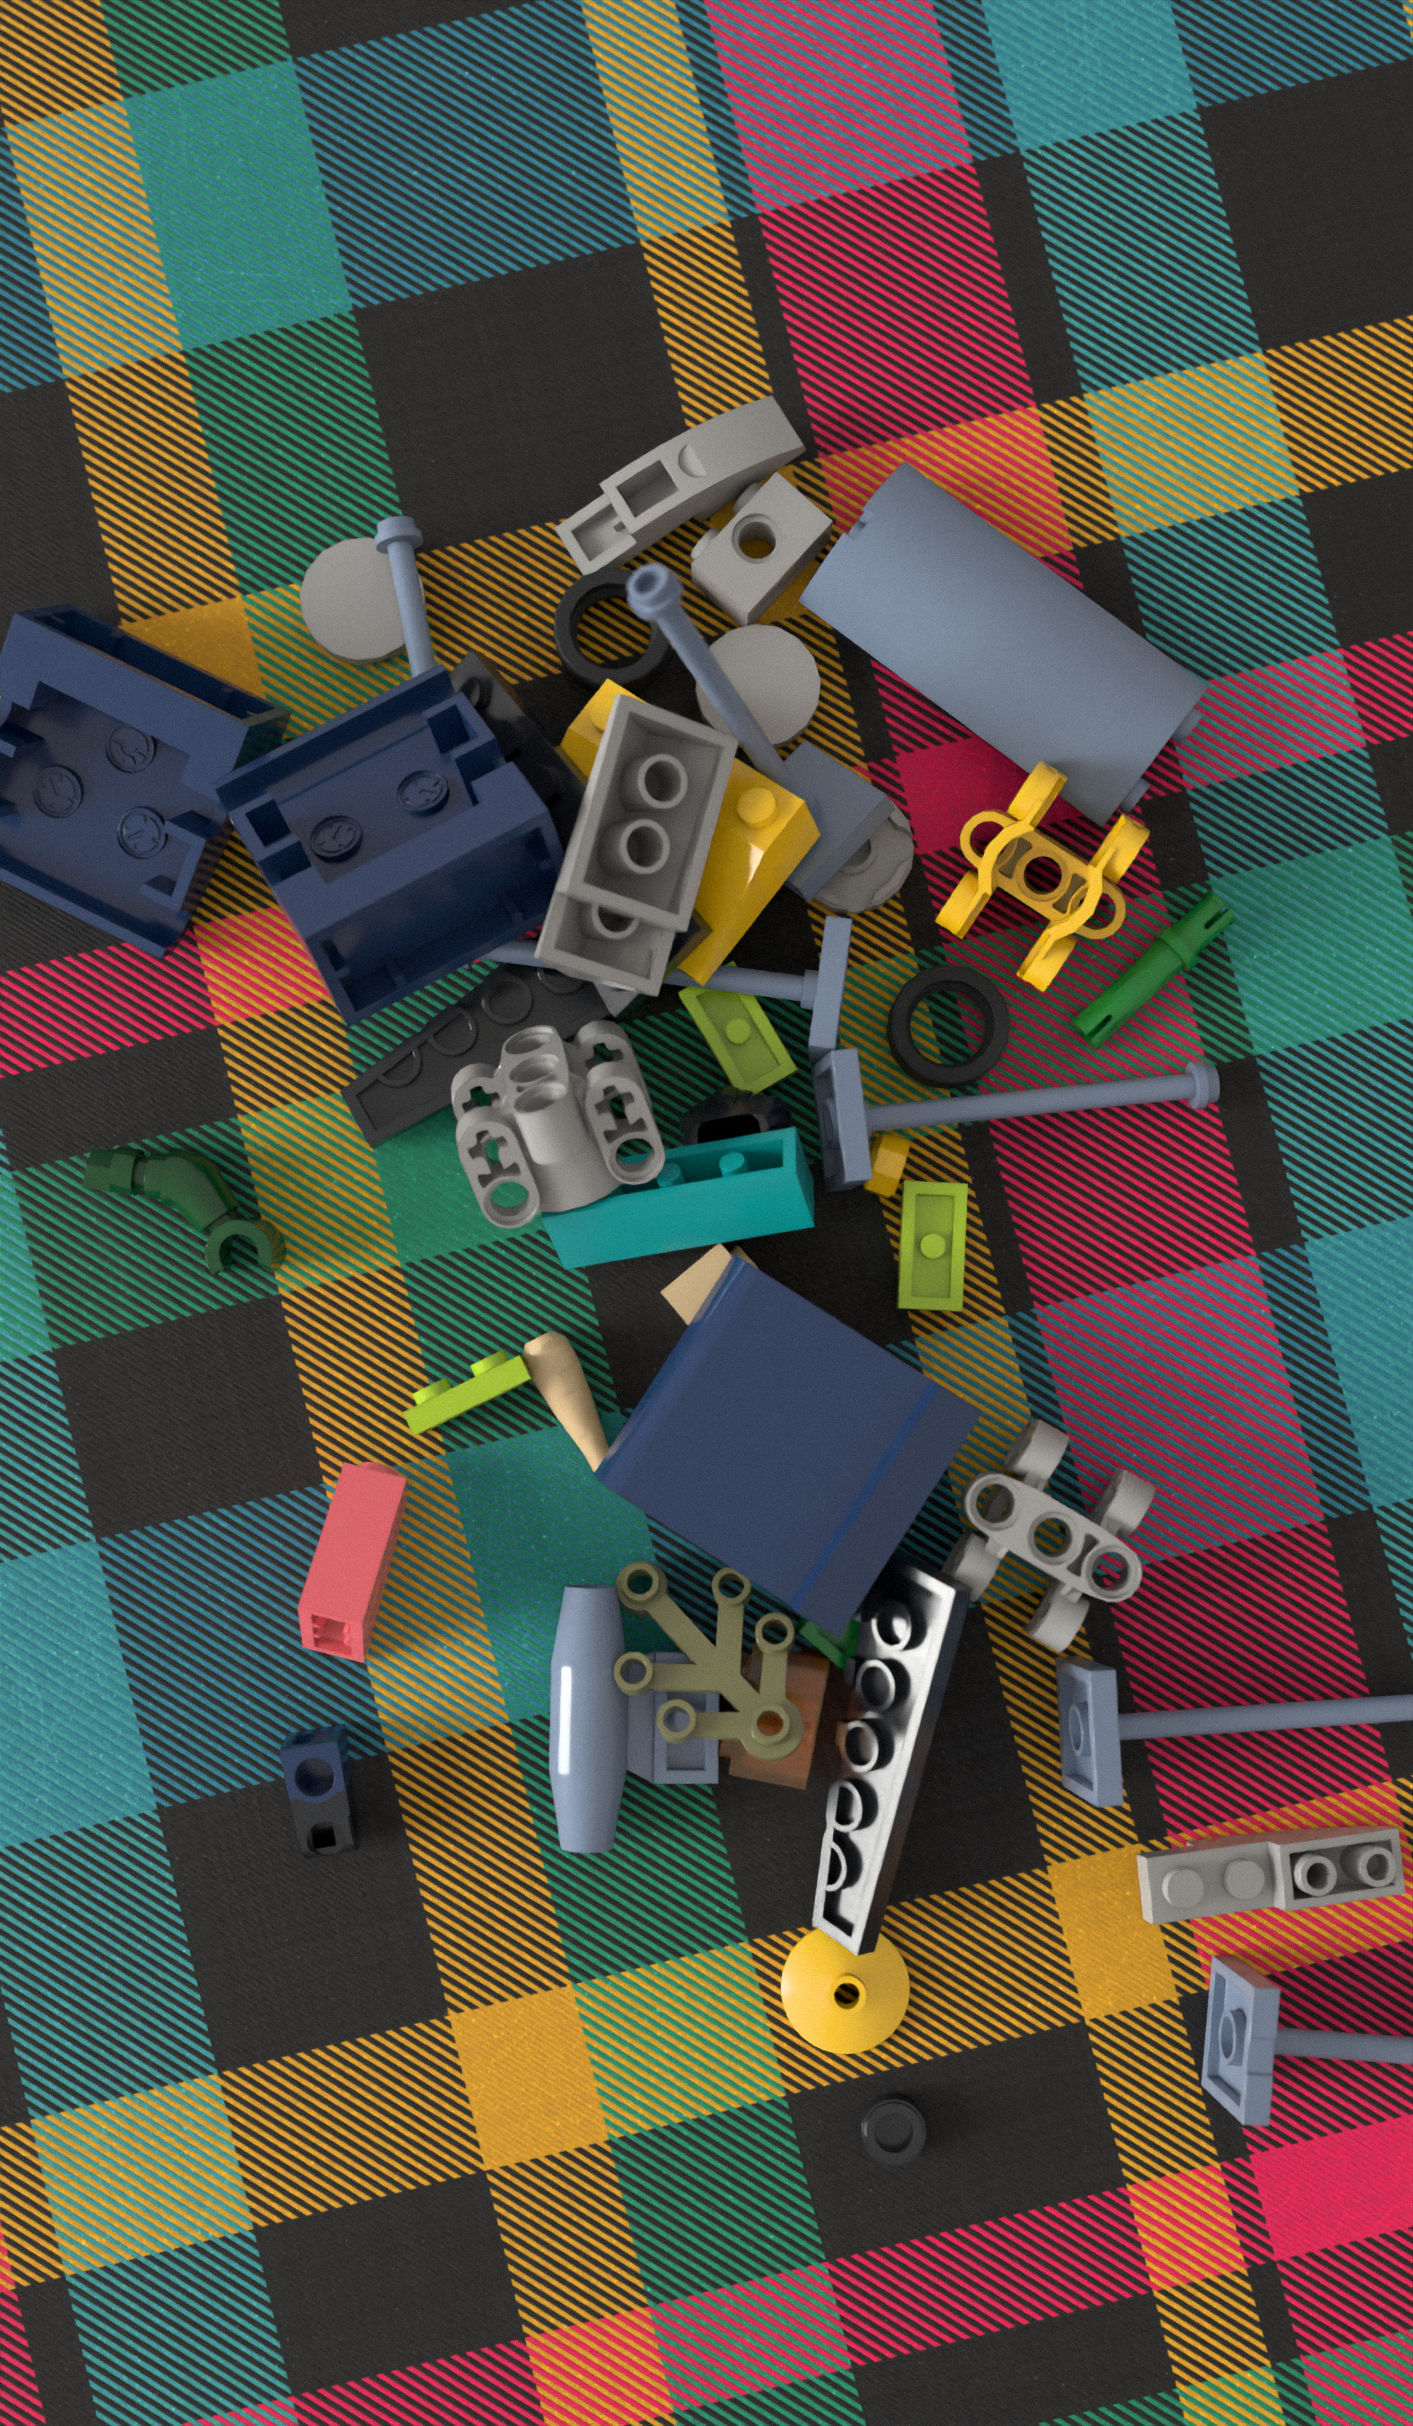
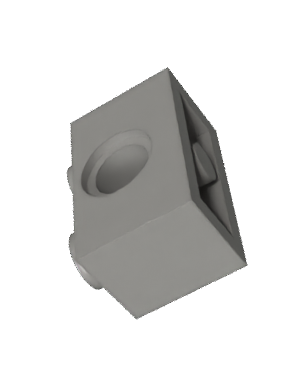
[690,471,833,627]

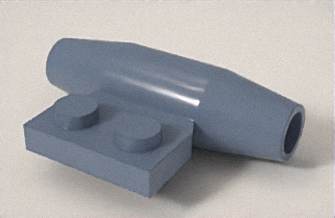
[549,1584,719,1853]

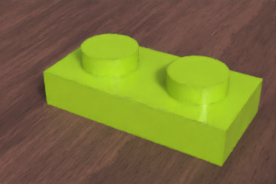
[679,961,798,1094]
[896,1180,968,1312]
[403,1350,533,1436]

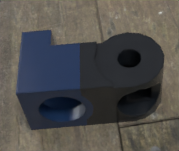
[279,1724,360,1859]

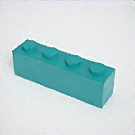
[541,1127,814,1270]

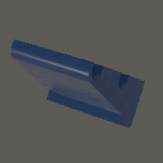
[0,604,292,959]
[211,663,565,1027]
[593,1254,982,1638]

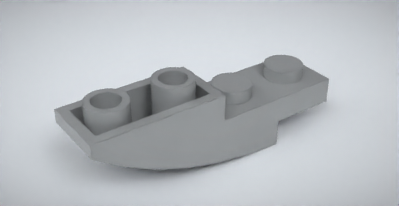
[555,395,806,576]
[1136,1826,1406,1925]

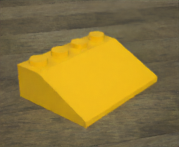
[560,678,821,986]

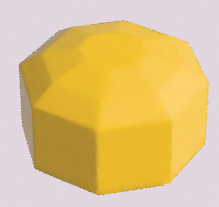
[862,1133,910,1198]

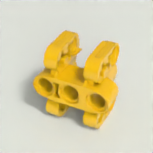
[935,760,1150,992]

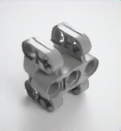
[451,1020,665,1229]
[941,1419,1155,1653]

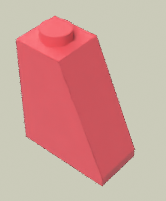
[298,1462,407,1663]

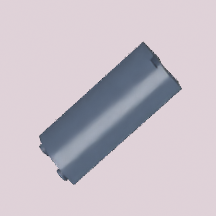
[798,462,1208,827]

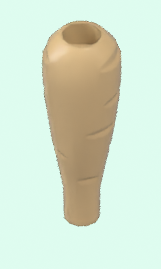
[522,1330,610,1473]

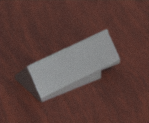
[534,694,739,996]

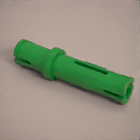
[1069,891,1236,1051]

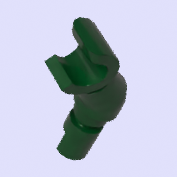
[83,1146,286,1275]

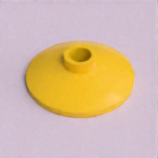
[781,1928,910,2054]

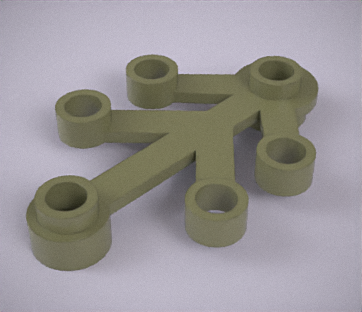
[614,1561,804,1762]

